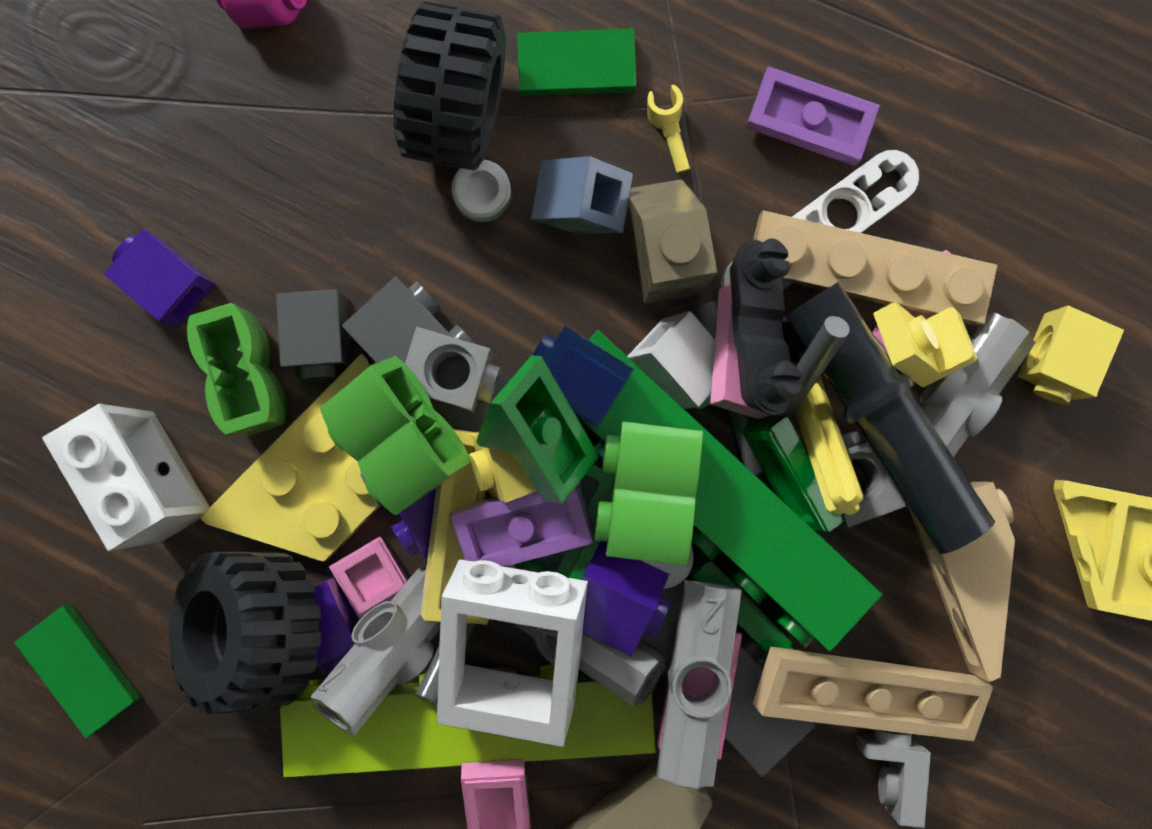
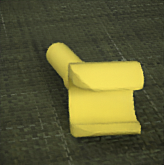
[647,85,690,173]

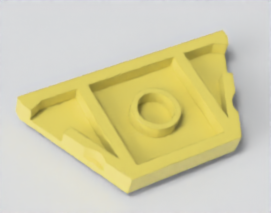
[200,354,381,562]
[1053,480,1152,621]

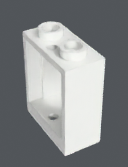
[42,404,210,551]
[437,559,588,747]

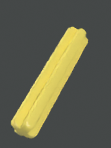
[795,376,863,516]

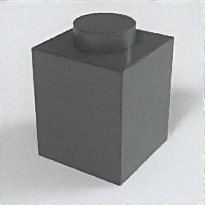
[276,289,352,381]

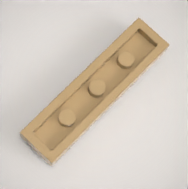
[753,210,998,326]
[752,647,993,741]

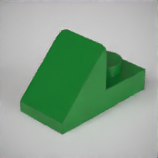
[476,355,599,504]

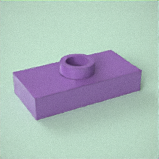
[745,66,880,166]
[450,483,595,567]

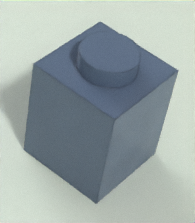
[531,156,633,234]

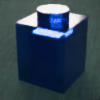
[532,326,634,429]

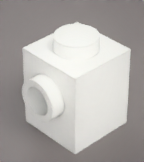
[627,311,715,409]

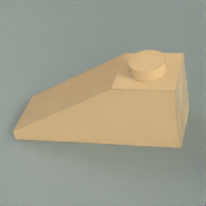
[908,481,1015,682]

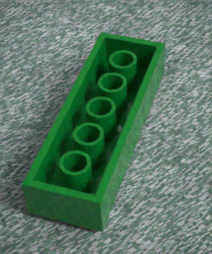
[554,330,883,651]

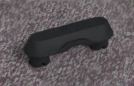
[729,238,803,416]

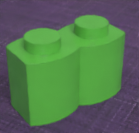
[187,303,287,437]
[320,356,471,515]
[594,421,703,566]

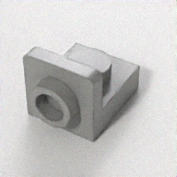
[856,730,931,828]

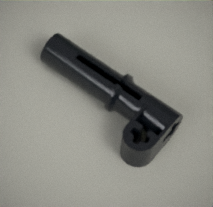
[782,282,995,554]

